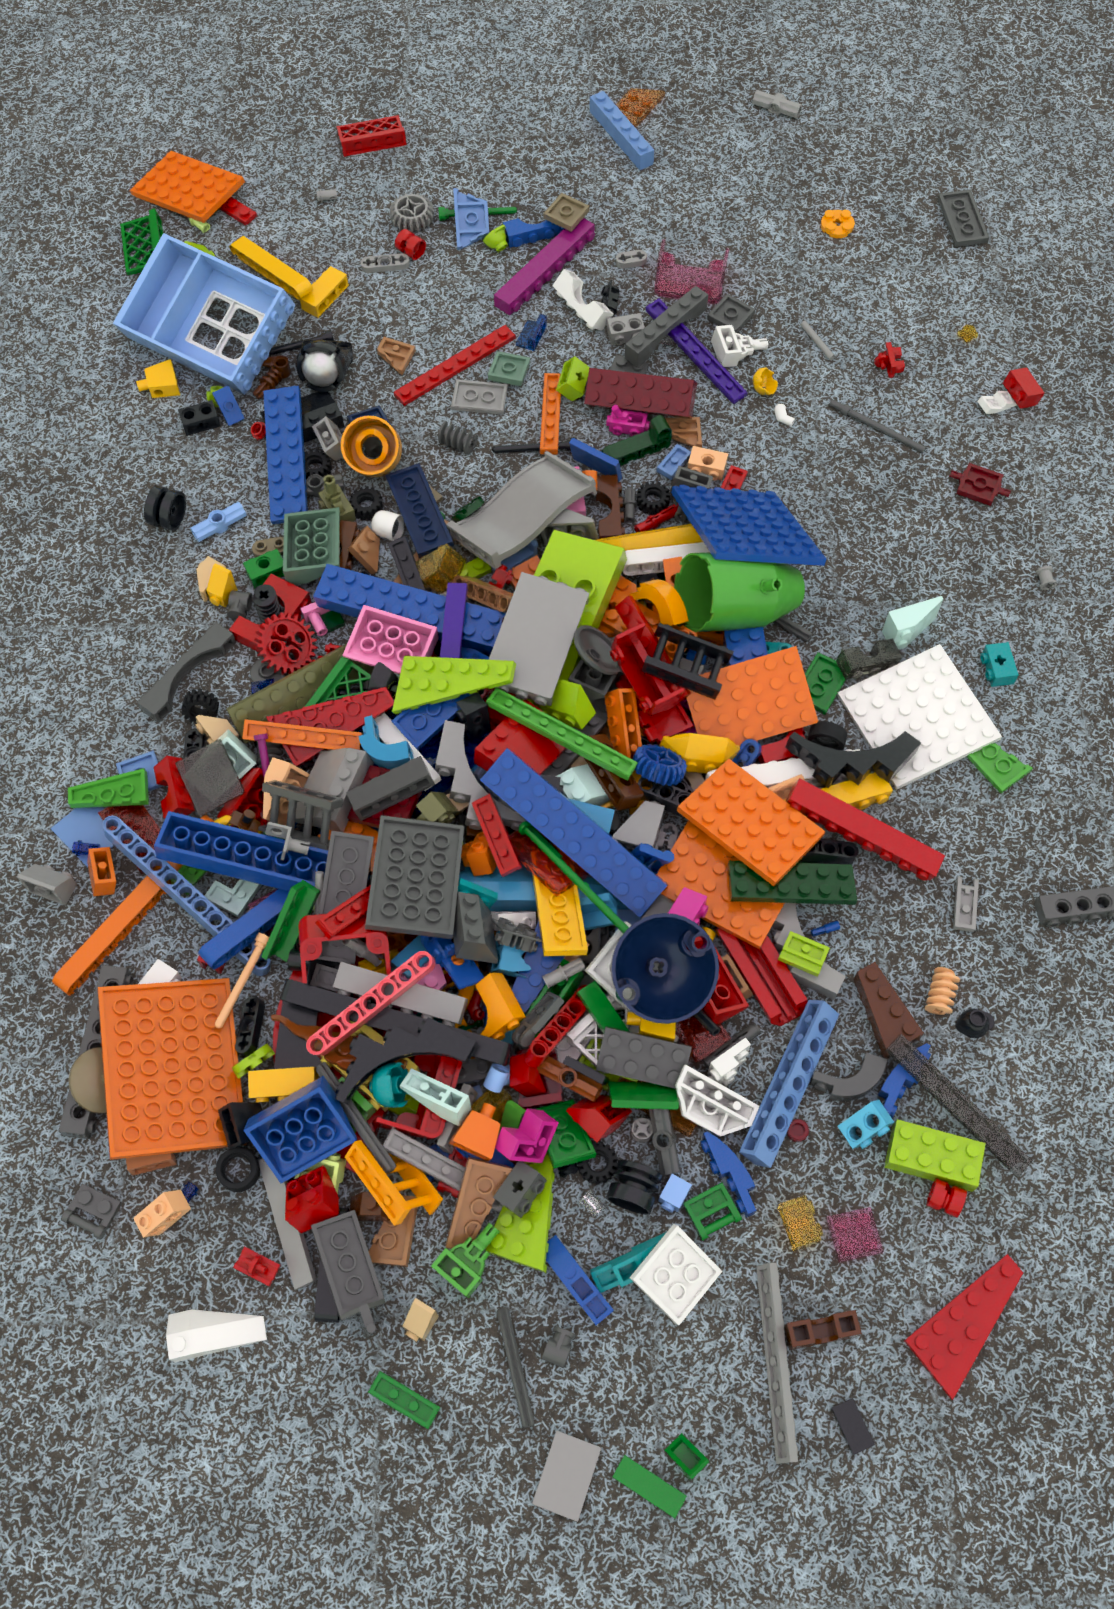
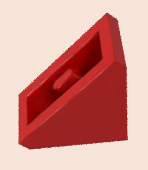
[510,1052,546,1097]

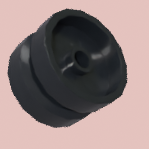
[144,485,186,531]

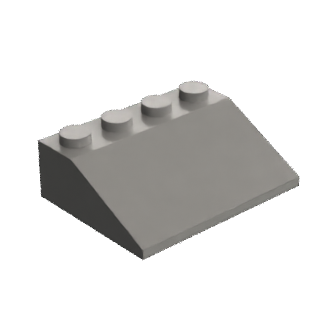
[295,748,374,832]

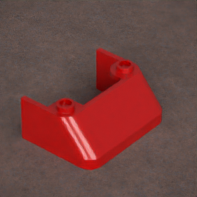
[610,622,684,715]
[298,913,391,983]
[372,1055,462,1139]

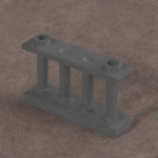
[258,780,343,850]

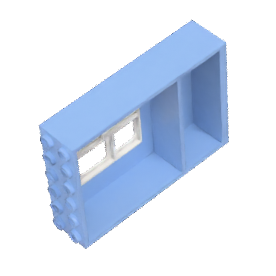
[113,233,295,395]

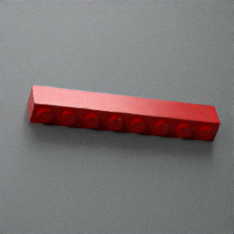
[786,778,945,881]

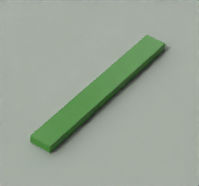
[486,687,638,781]

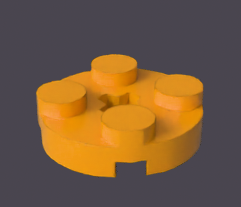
[821,210,855,238]

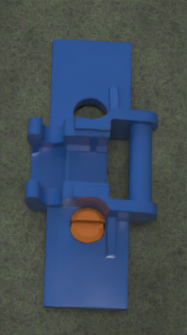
[420,936,484,990]

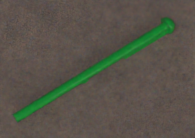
[518,821,629,933]

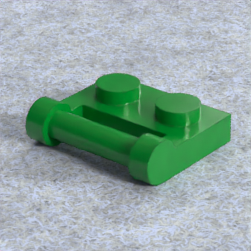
[683,1182,742,1241]

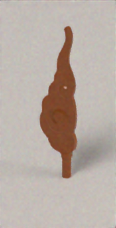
[271,1015,407,1071]

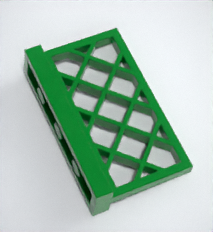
[120,208,163,275]
[305,655,371,707]

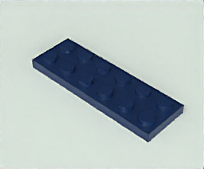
[385,463,454,559]

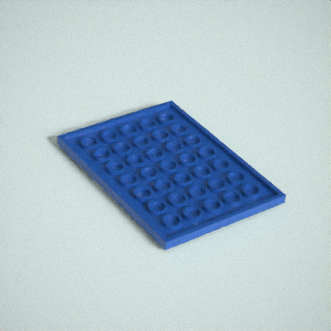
[671,485,826,566]

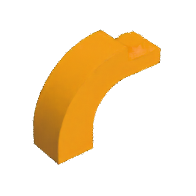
[630,579,689,626]

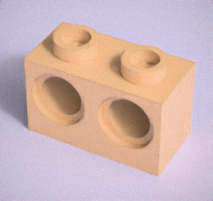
[133,1190,191,1238]

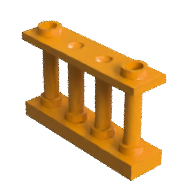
[345,1140,443,1226]

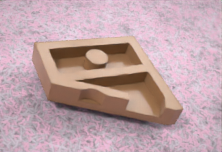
[377,337,416,375]
[665,417,702,448]
[347,526,380,574]

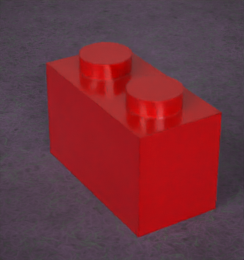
[1002,367,1045,409]

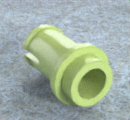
[189,218,210,233]

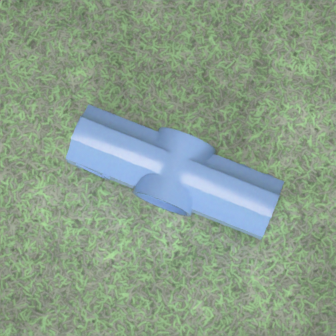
[190,502,247,542]

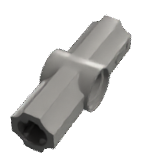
[752,90,802,118]

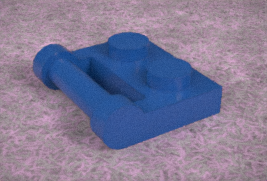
[631,843,674,874]

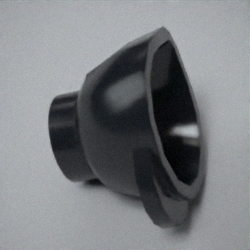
[955,1008,995,1038]

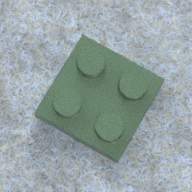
[488,351,531,386]

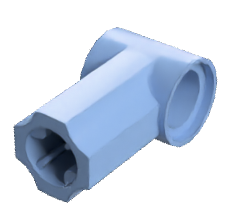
[483,1063,510,1093]

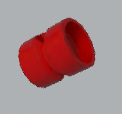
[394,229,426,260]
[926,1178,967,1218]

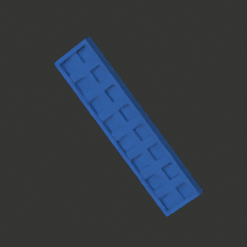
[263,386,308,524]

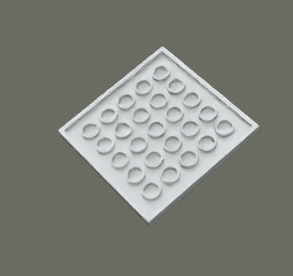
[837,644,1002,790]

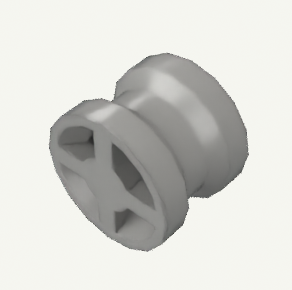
[631,1118,653,1143]

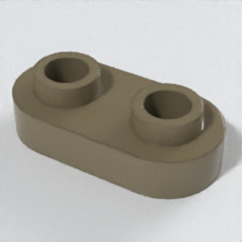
[252,537,284,557]

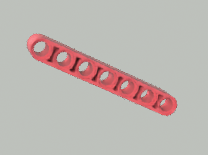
[306,951,436,1056]

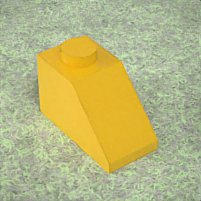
[206,563,238,608]

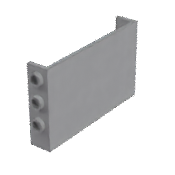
[489,572,589,706]

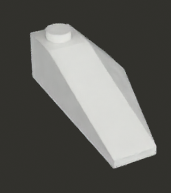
[166,1309,267,1362]

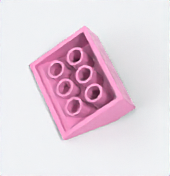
[343,605,439,674]

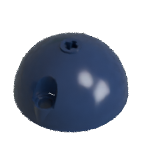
[611,913,719,1024]

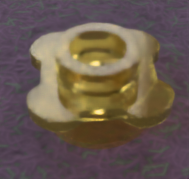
[957,325,978,343]

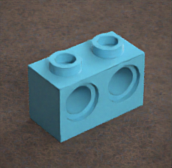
[838,1100,894,1149]

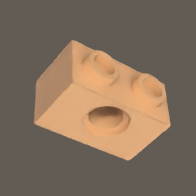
[688,446,728,481]

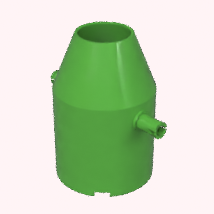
[674,552,805,632]

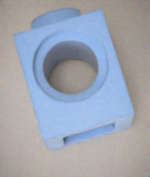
[658,1174,692,1213]

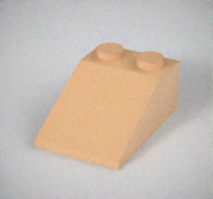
[263,758,310,826]

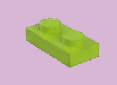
[450,557,492,579]

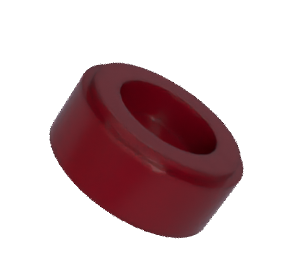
[787,1119,809,1142]

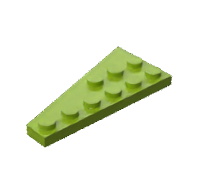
[392,656,516,714]
[486,1153,555,1273]

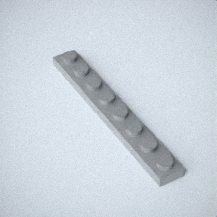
[756,1263,798,1464]

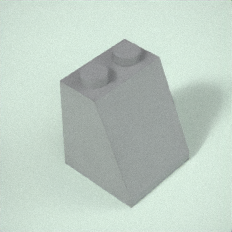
[613,801,665,852]

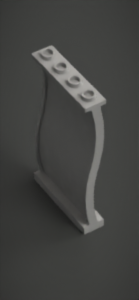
[446,451,597,569]

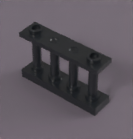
[641,623,734,700]

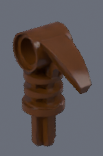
[253,355,291,400]

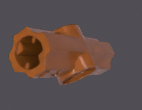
[537,1056,603,1102]

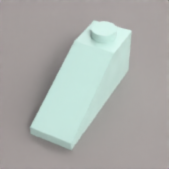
[400,1068,471,1127]

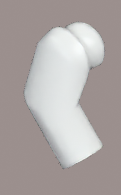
[774,404,795,427]

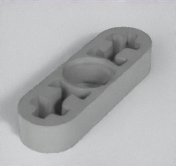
[361,253,410,273]

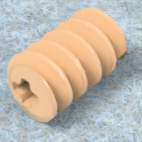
[925,967,960,1015]

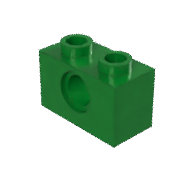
[243,549,285,589]

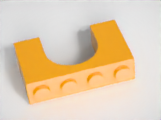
[454,973,526,1059]

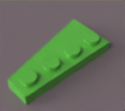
[68,768,149,808]

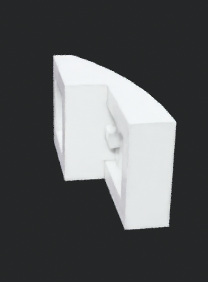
[977,391,1017,414]

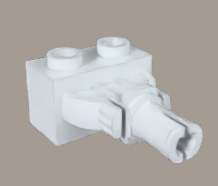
[711,325,768,367]

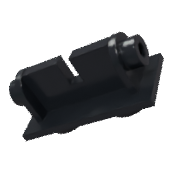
[600,280,620,316]

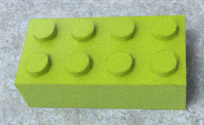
[884,1119,986,1192]

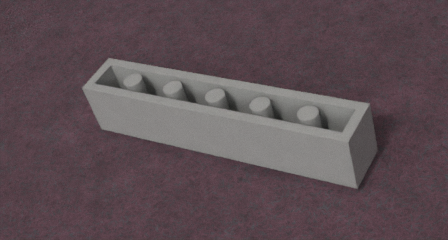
[333,962,468,1027]

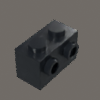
[456,692,491,741]

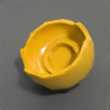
[753,367,778,395]

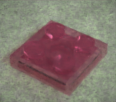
[826,1207,884,1263]

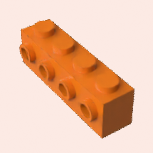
[605,688,642,759]

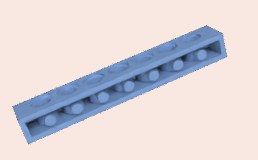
[739,1000,839,1168]

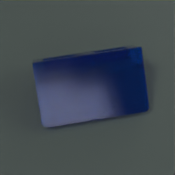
[516,313,547,351]

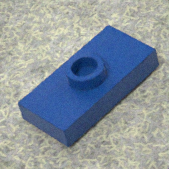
[212,385,245,426]

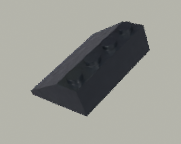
[260,391,345,443]

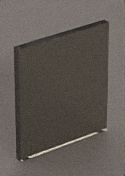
[175,739,245,817]

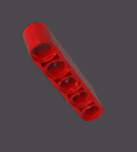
[524,985,588,1068]

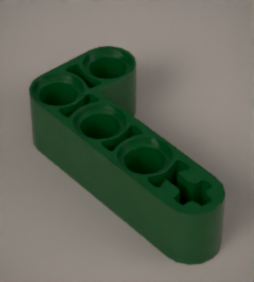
[601,415,672,466]

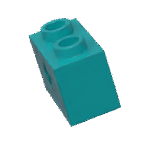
[980,642,1019,687]

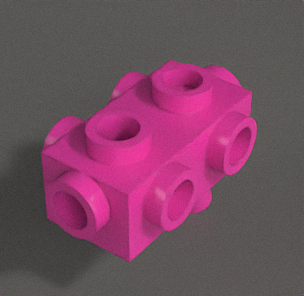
[606,405,650,437]

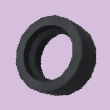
[808,721,847,750]
[215,1147,260,1192]

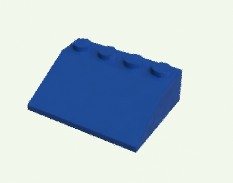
[243,1076,357,1183]

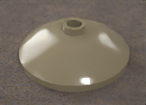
[69,1047,106,1113]

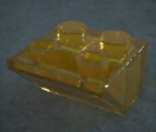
[416,544,466,594]

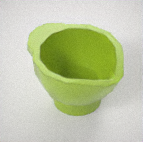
[483,225,508,253]

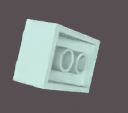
[882,596,943,650]
[184,729,257,803]
[555,764,610,806]

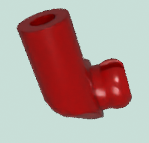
[467,990,485,1021]

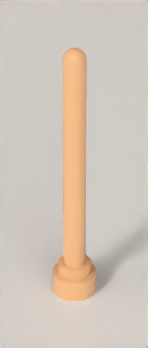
[215,932,269,1028]

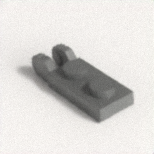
[512,992,564,1047]

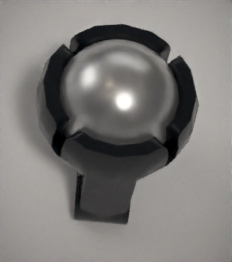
[295,340,353,392]

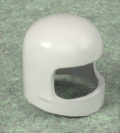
[371,510,404,541]

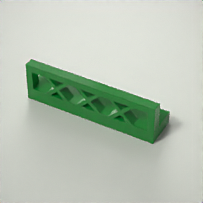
[261,880,321,962]

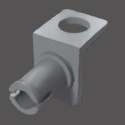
[265,822,310,861]

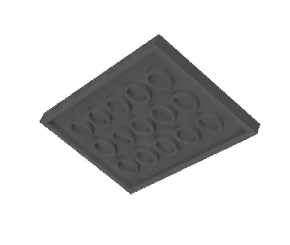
[365,815,464,939]

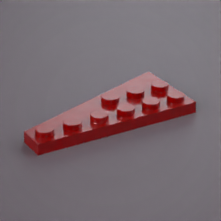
[266,687,394,767]
[904,1254,1023,1400]

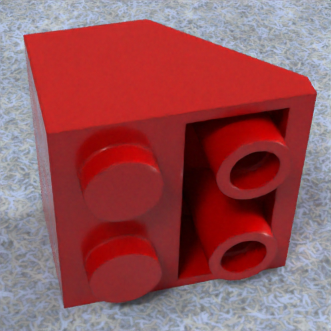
[566,1095,632,1143]
[285,1166,339,1233]

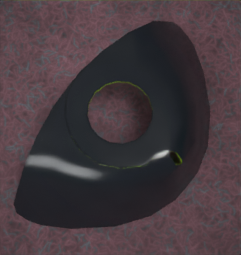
[368,662,399,700]

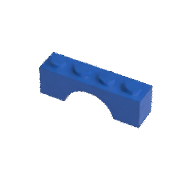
[503,218,564,248]

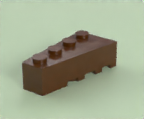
[853,962,924,1059]

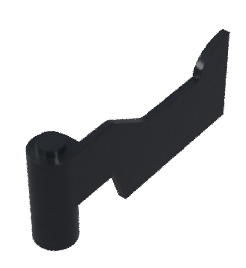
[274,949,340,1078]

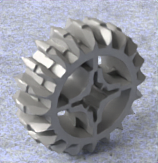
[389,192,434,233]

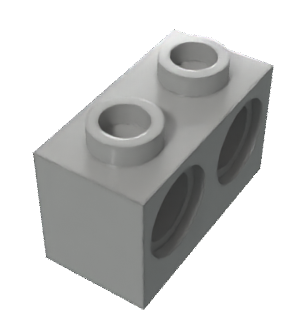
[607,313,645,345]

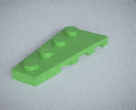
[966,743,1033,793]

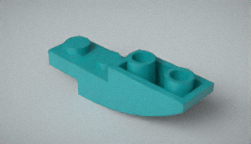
[590,1232,667,1293]

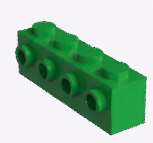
[520,959,584,1038]

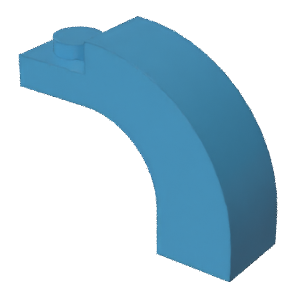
[358,715,414,770]

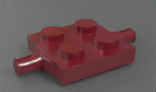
[949,463,1011,506]

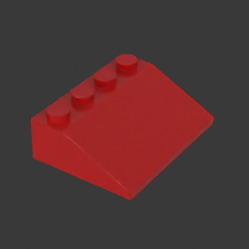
[474,700,567,775]

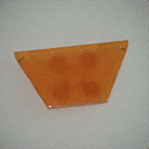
[616,88,665,128]

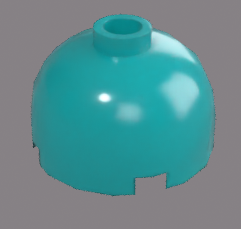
[369,1062,408,1108]

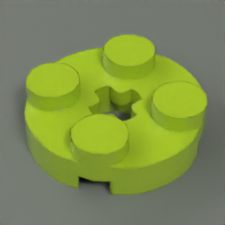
[232,1043,275,1079]

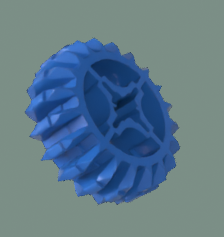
[632,744,687,786]

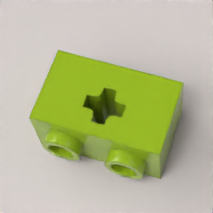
[556,356,590,401]

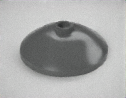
[574,625,621,675]

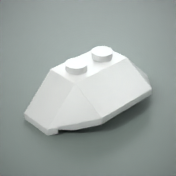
[675,1065,760,1136]

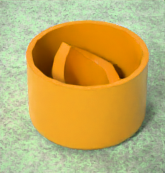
[341,416,402,477]

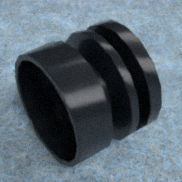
[606,1160,663,1215]

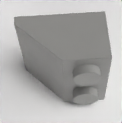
[17,864,77,906]

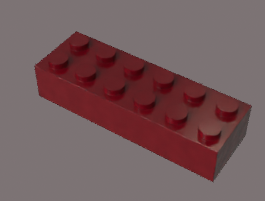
[584,368,697,419]

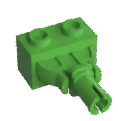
[431,1222,500,1298]

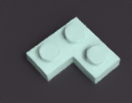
[205,879,262,918]

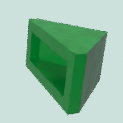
[665,1433,709,1480]

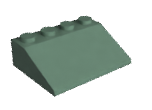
[283,507,340,585]

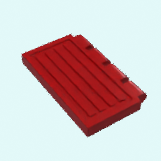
[615,675,694,744]

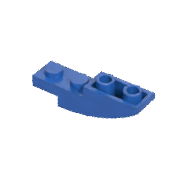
[877,1043,931,1119]
[700,1131,756,1218]
[546,1234,614,1325]

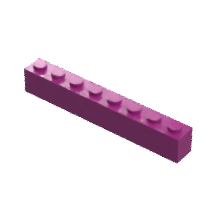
[494,218,595,315]

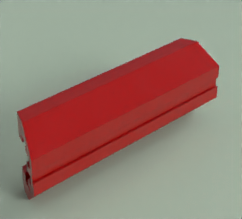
[714,927,808,1026]

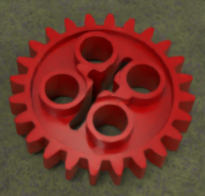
[254,612,317,675]

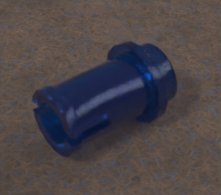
[72,840,100,856]
[181,1181,199,1203]

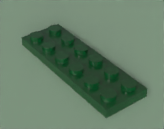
[728,861,857,905]

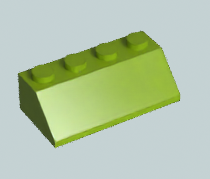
[519,679,596,730]

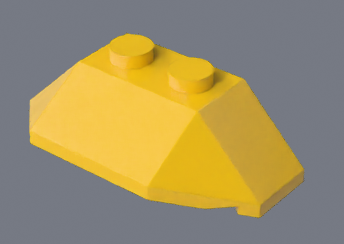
[659,733,740,774]

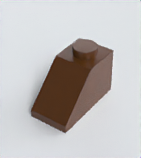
[349,1192,390,1221]

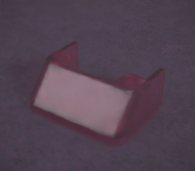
[654,239,730,304]

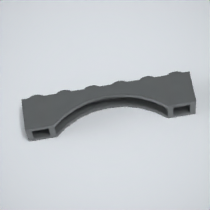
[625,286,709,368]
[137,622,236,723]

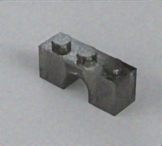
[836,638,902,680]

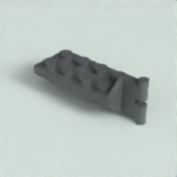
[310,1210,386,1338]

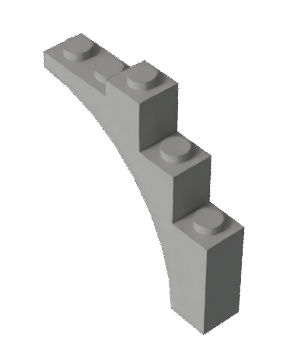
[434,720,527,831]
[772,903,846,1000]

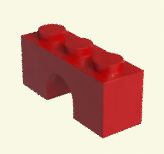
[153,755,195,819]

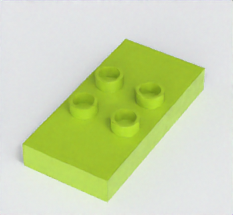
[534,530,627,681]

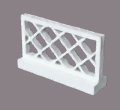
[567,994,628,1074]

